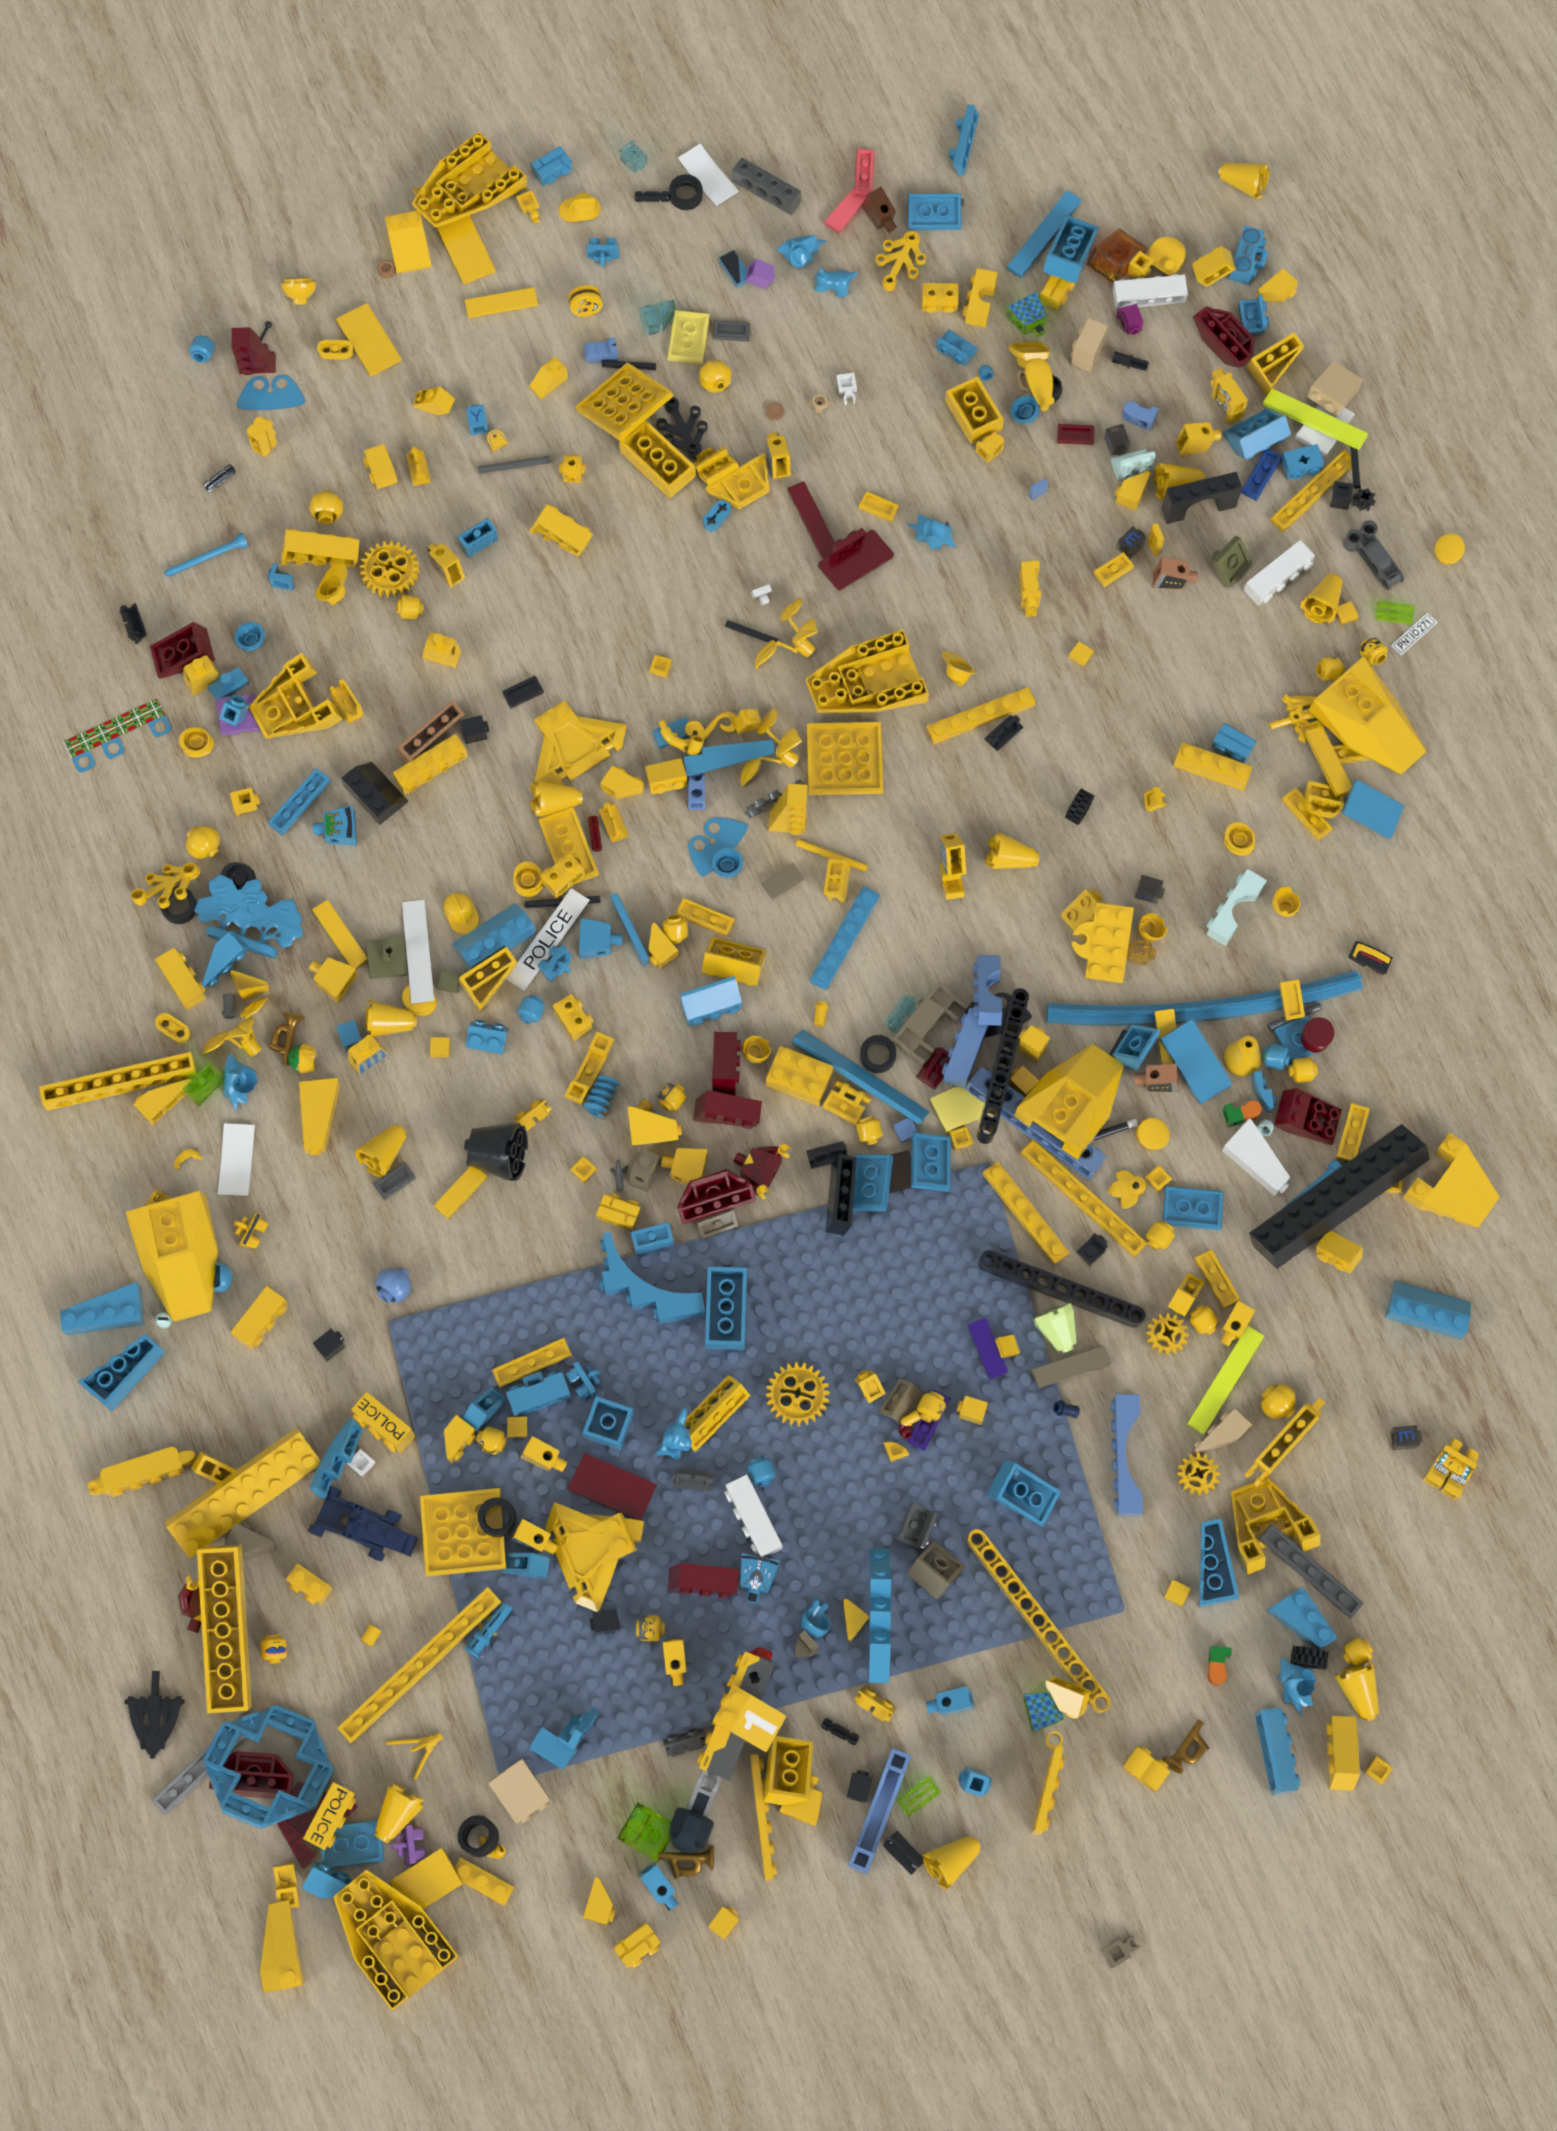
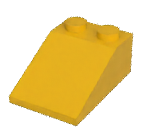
[385,210,432,274]

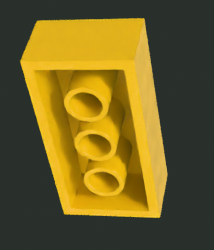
[619,420,696,499]

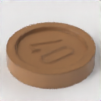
[766,403,784,420]

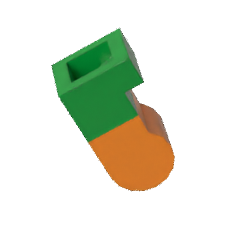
[1222,1100,1262,1128]
[1208,1646,1232,1686]

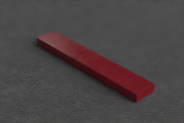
[787,481,835,560]

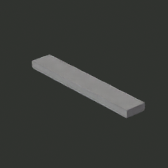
[151,1713,246,1816]

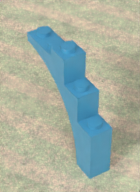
[599,1232,706,1324]
[869,1548,891,1683]

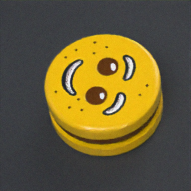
[568,285,603,317]

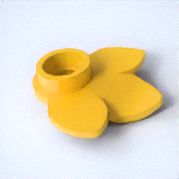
[1108,1170,1146,1209]

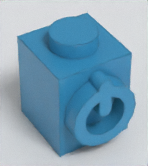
[219,695,249,726]
[958,1766,991,1797]

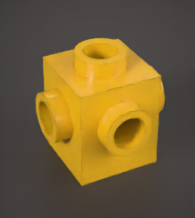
[559,454,586,483]

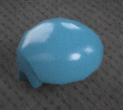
[214,1263,233,1292]

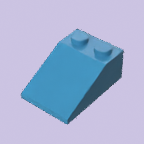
[986,1460,1061,1527]

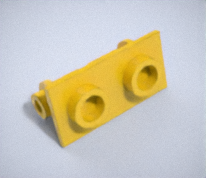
[406,447,431,486]
[598,802,629,843]
[512,1099,552,1131]
[854,1686,897,1722]

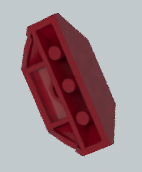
[1193,306,1254,368]
[677,1169,756,1225]
[209,1751,294,1799]

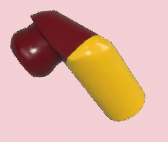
[899,1410,921,1439]

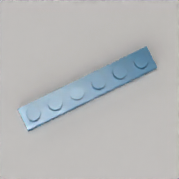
[810,886,880,991]

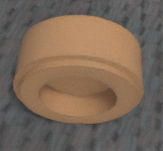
[377,260,396,279]

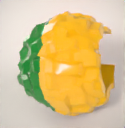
[288,1043,316,1074]

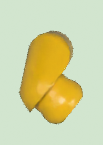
[478,1835,506,1859]

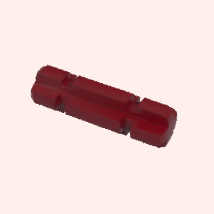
[588,816,602,852]

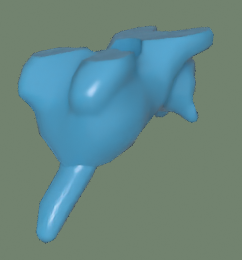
[814,267,858,298]
[656,1408,692,1460]

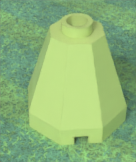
[1032,1303,1076,1353]

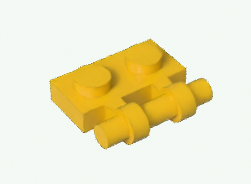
[822,1080,872,1126]

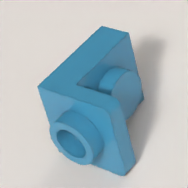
[268,563,295,591]

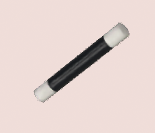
[1092,1119,1138,1141]

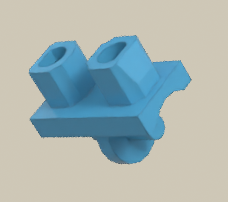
[586,238,619,266]
[538,945,572,982]
[566,1362,601,1400]

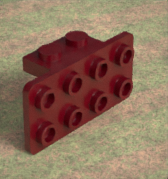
[818,528,894,591]

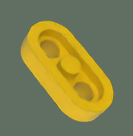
[317,340,354,360]
[155,1013,191,1044]

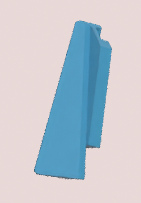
[684,739,775,776]

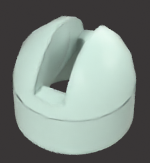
[1257,1119,1274,1136]
[155,1312,172,1329]

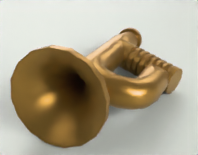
[268,1012,305,1066]
[1162,1719,1210,1774]
[658,1845,714,1879]

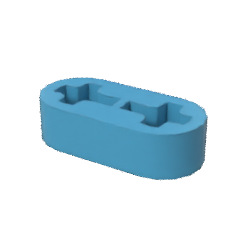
[703,500,731,532]

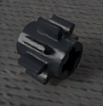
[1353,488,1376,511]

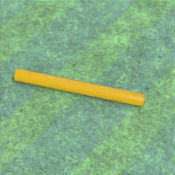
[796,839,868,872]

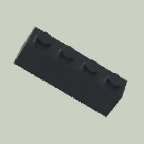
[825,1154,857,1236]

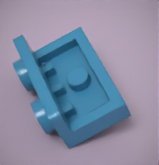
[1238,294,1269,335]
[465,1020,509,1054]

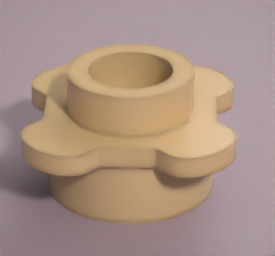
[809,393,830,414]

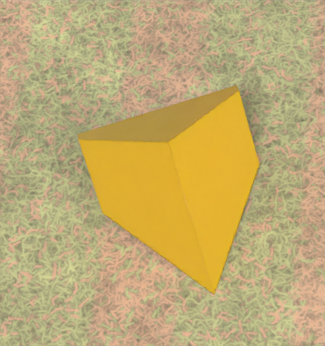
[230,970,270,1002]

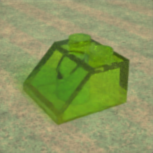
[617,1802,671,1863]

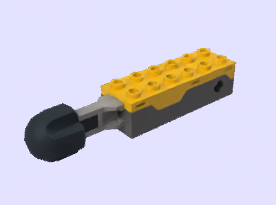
[668,1647,775,1853]

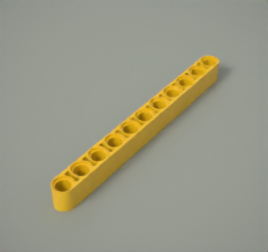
[967,1529,1111,1713]

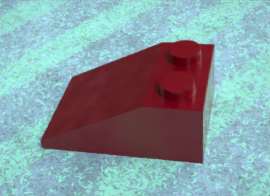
[150,622,215,679]

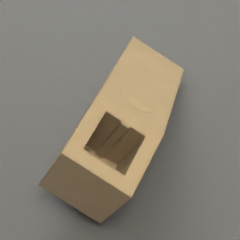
[1192,1409,1252,1455]

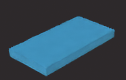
[1159,1019,1232,1105]

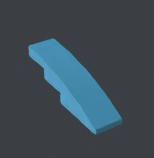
[309,1418,363,1498]

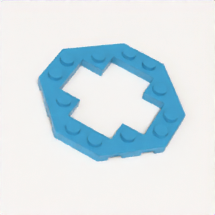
[203,1705,334,1829]

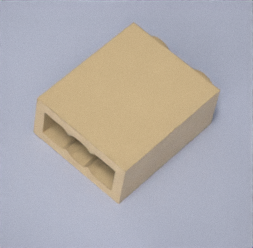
[1307,361,1364,416]
[488,1757,550,1824]

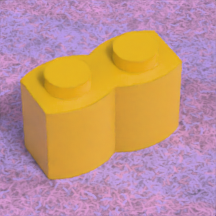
[1122,1746,1171,1792]

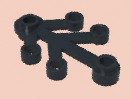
[657,397,708,458]

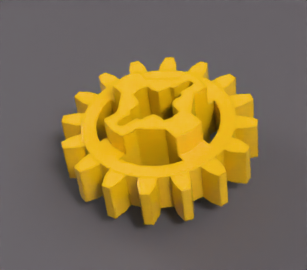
[1145,1313,1189,1357]
[1176,1452,1221,1497]

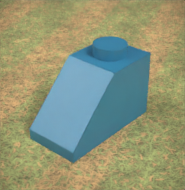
[462,1387,507,1431]
[502,1553,550,1578]

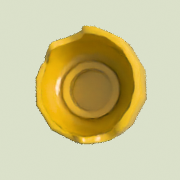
[1272,887,1301,917]
[1137,913,1168,941]
[742,1035,772,1064]

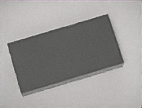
[713,320,750,342]
[373,1162,416,1201]

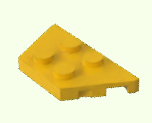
[705,453,770,510]

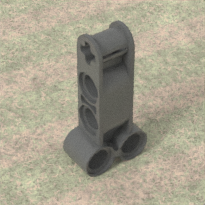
[1343,520,1404,590]

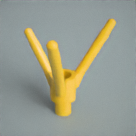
[386,1732,443,1780]

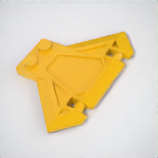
[534,700,627,785]
[545,1502,637,1612]

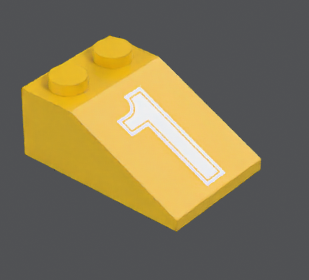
[713,1685,786,1752]

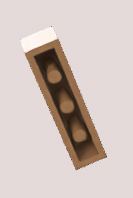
[394,700,465,764]

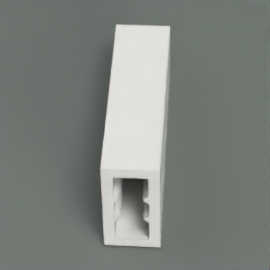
[1222,1118,1290,1196]

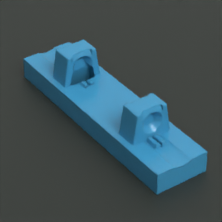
[948,105,979,175]

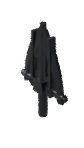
[124,1671,185,1759]

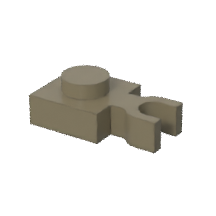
[1101,1935,1140,1969]

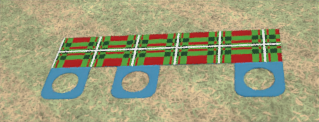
[63,698,171,772]

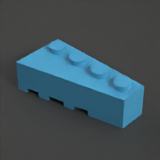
[60,1282,145,1335]
[77,1334,166,1412]
[1200,1518,1239,1608]

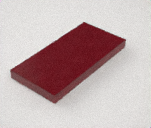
[568,1453,657,1521]

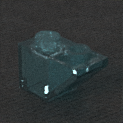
[639,300,675,336]

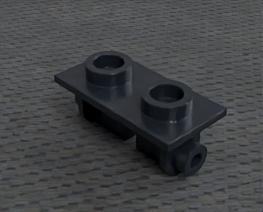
[119,603,147,644]
[984,715,1024,751]
[806,1141,847,1169]
[882,1831,924,1875]

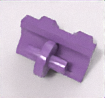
[391,1825,426,1866]

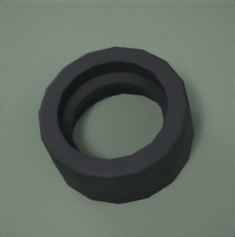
[669,174,703,210]
[160,886,197,924]
[860,1035,896,1073]
[478,1498,516,1537]
[457,1815,499,1858]

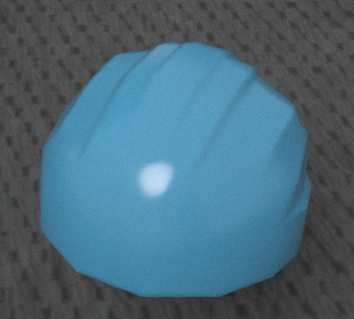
[800,1598,830,1638]

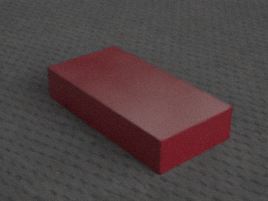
[1057,424,1094,445]

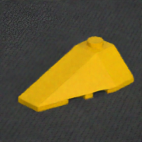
[260,1900,305,1993]

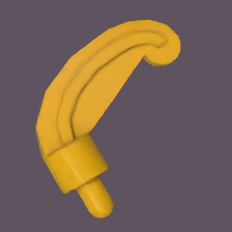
[174,1149,203,1170]

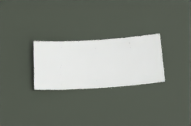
[678,143,739,206]
[217,1123,255,1196]

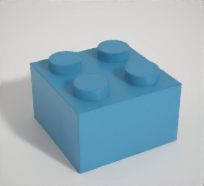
[582,1396,634,1450]

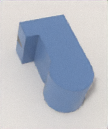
[583,338,618,363]
[1122,401,1159,431]
[688,774,706,810]

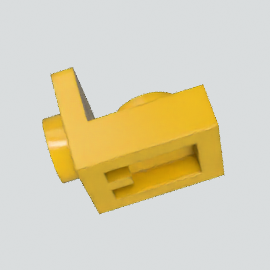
[854,1370,886,1403]

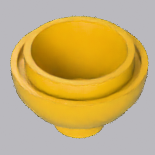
[281,277,317,304]

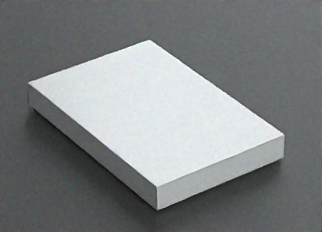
[1295,405,1355,457]

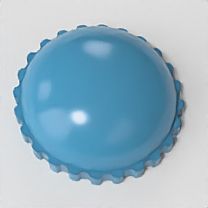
[1010,395,1041,424]
[234,622,266,651]
[711,847,743,878]

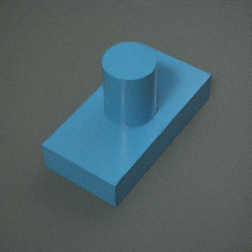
[207,667,249,699]

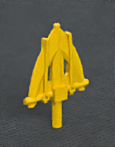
[1268,694,1326,744]

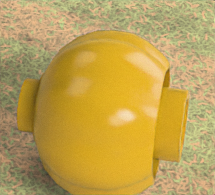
[699,360,732,393]
[309,490,344,524]
[185,825,220,859]
[1261,1384,1296,1419]

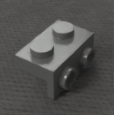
[896,1502,938,1550]

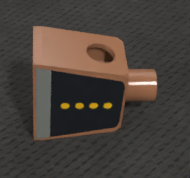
[1152,557,1198,590]
[1135,1064,1178,1092]

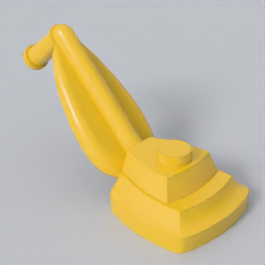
[1008,342,1054,411]

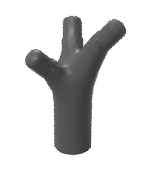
[610,1160,628,1191]

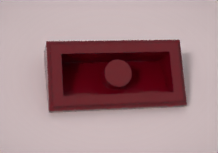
[916,1047,950,1089]

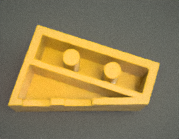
[1246,332,1304,395]
[529,504,593,557]
[459,947,517,1013]
[1326,1716,1360,1790]

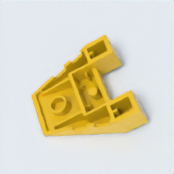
[249,653,343,739]
[1403,1133,1500,1228]
[1231,1477,1320,1575]

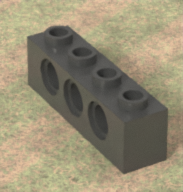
[732,157,801,215]

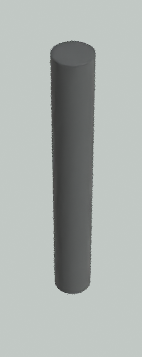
[1267,1003,1322,1031]

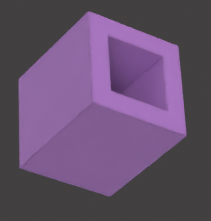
[745,258,775,289]

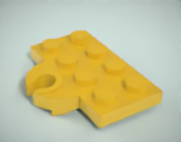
[1071,902,1134,983]

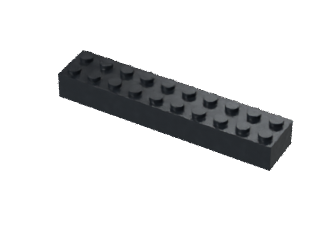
[1249,1124,1430,1269]

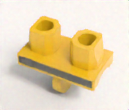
[233,1212,269,1249]

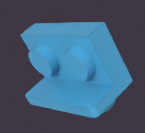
[936,329,978,366]
[557,1707,599,1750]

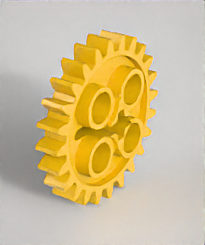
[360,540,420,598]
[766,1362,830,1427]

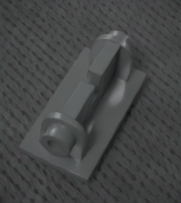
[672,1467,714,1492]
[663,1728,707,1757]

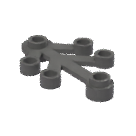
[745,779,805,819]

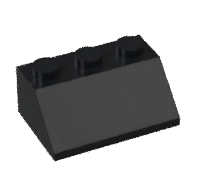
[341,762,408,825]

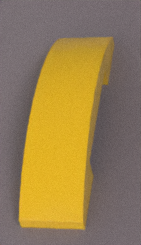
[564,1032,614,1105]

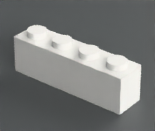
[1112,274,1188,309]
[1243,540,1315,606]
[724,1475,783,1558]

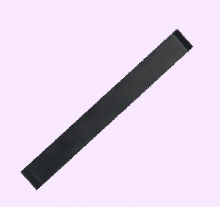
[976,988,1029,1144]
[978,1250,1146,1328]

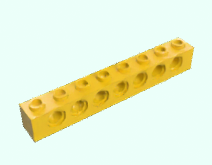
[39,1052,198,1111]

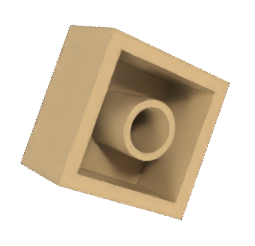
[1070,318,1108,373]

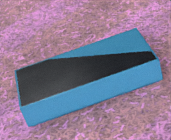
[718,250,747,288]

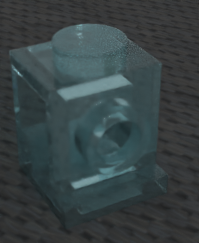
[619,140,647,173]

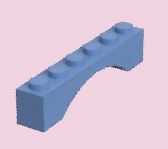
[1110,1394,1143,1516]
[848,1748,911,1875]

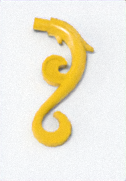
[658,711,736,753]

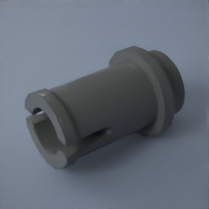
[222,994,237,1019]

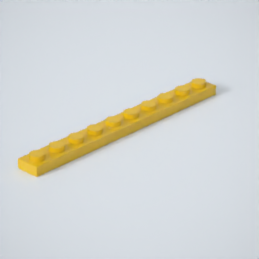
[337,1587,502,1744]

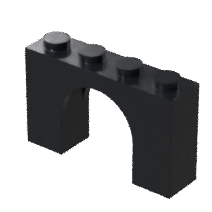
[1162,472,1242,524]

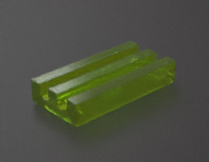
[1375,601,1414,625]
[896,1776,941,1817]

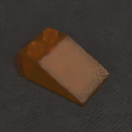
[1086,228,1148,283]

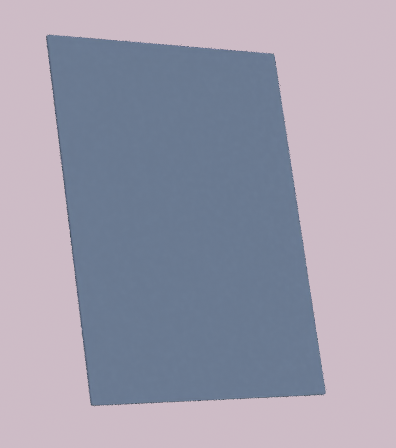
[388,1163,1125,1775]

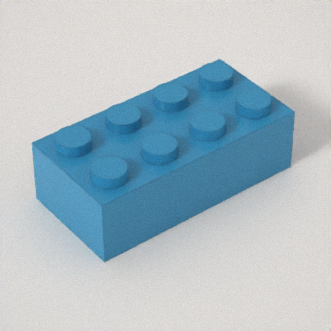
[1043,215,1099,284]
[705,1267,747,1350]

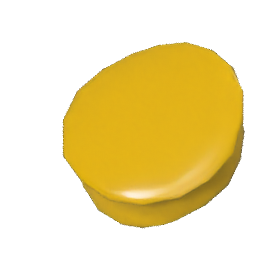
[1434,533,1465,565]
[179,727,214,758]
[1224,822,1255,856]
[513,861,543,897]
[402,984,436,1016]
[1135,1118,1170,1150]

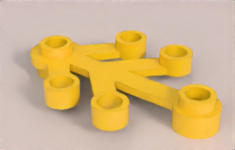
[875,231,926,291]
[130,862,200,909]

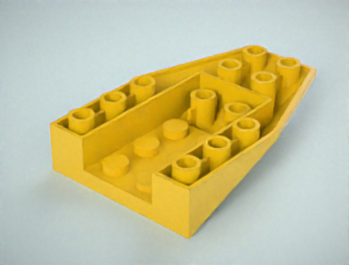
[411,131,527,228]
[805,629,929,713]
[1309,656,1427,775]
[1014,1043,1124,1160]
[126,1191,218,1322]
[333,1870,460,2011]

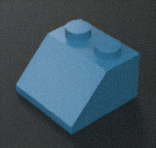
[1113,1024,1160,1071]

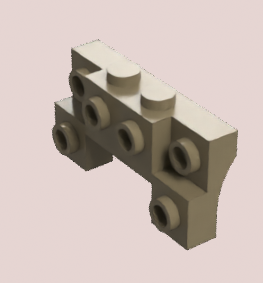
[892,982,969,1067]

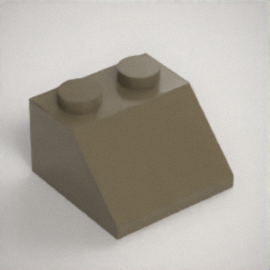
[906,1541,965,1600]

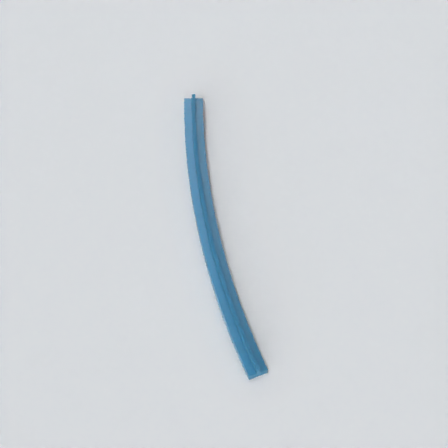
[1047,970,1363,1026]

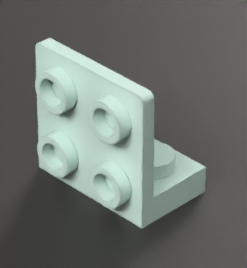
[1111,449,1155,481]

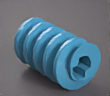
[583,1075,621,1119]

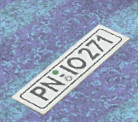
[1391,613,1438,655]

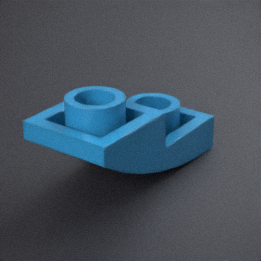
[1252,1071,1276,1113]

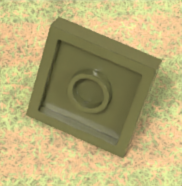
[1212,536,1252,588]
[365,938,408,979]

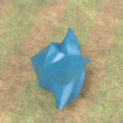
[776,235,827,269]
[906,514,956,550]
[223,1053,258,1111]
[1278,1657,1316,1716]

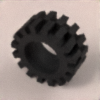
[1065,788,1095,825]
[1290,1646,1329,1670]

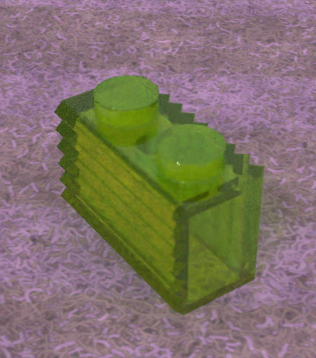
[183,1062,224,1107]

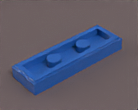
[1241,449,1282,501]

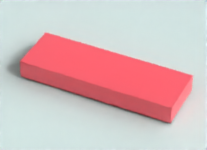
[854,148,874,195]
[824,188,866,234]

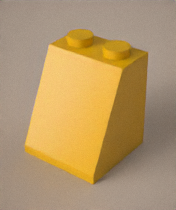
[628,1105,682,1145]

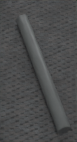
[478,456,550,474]

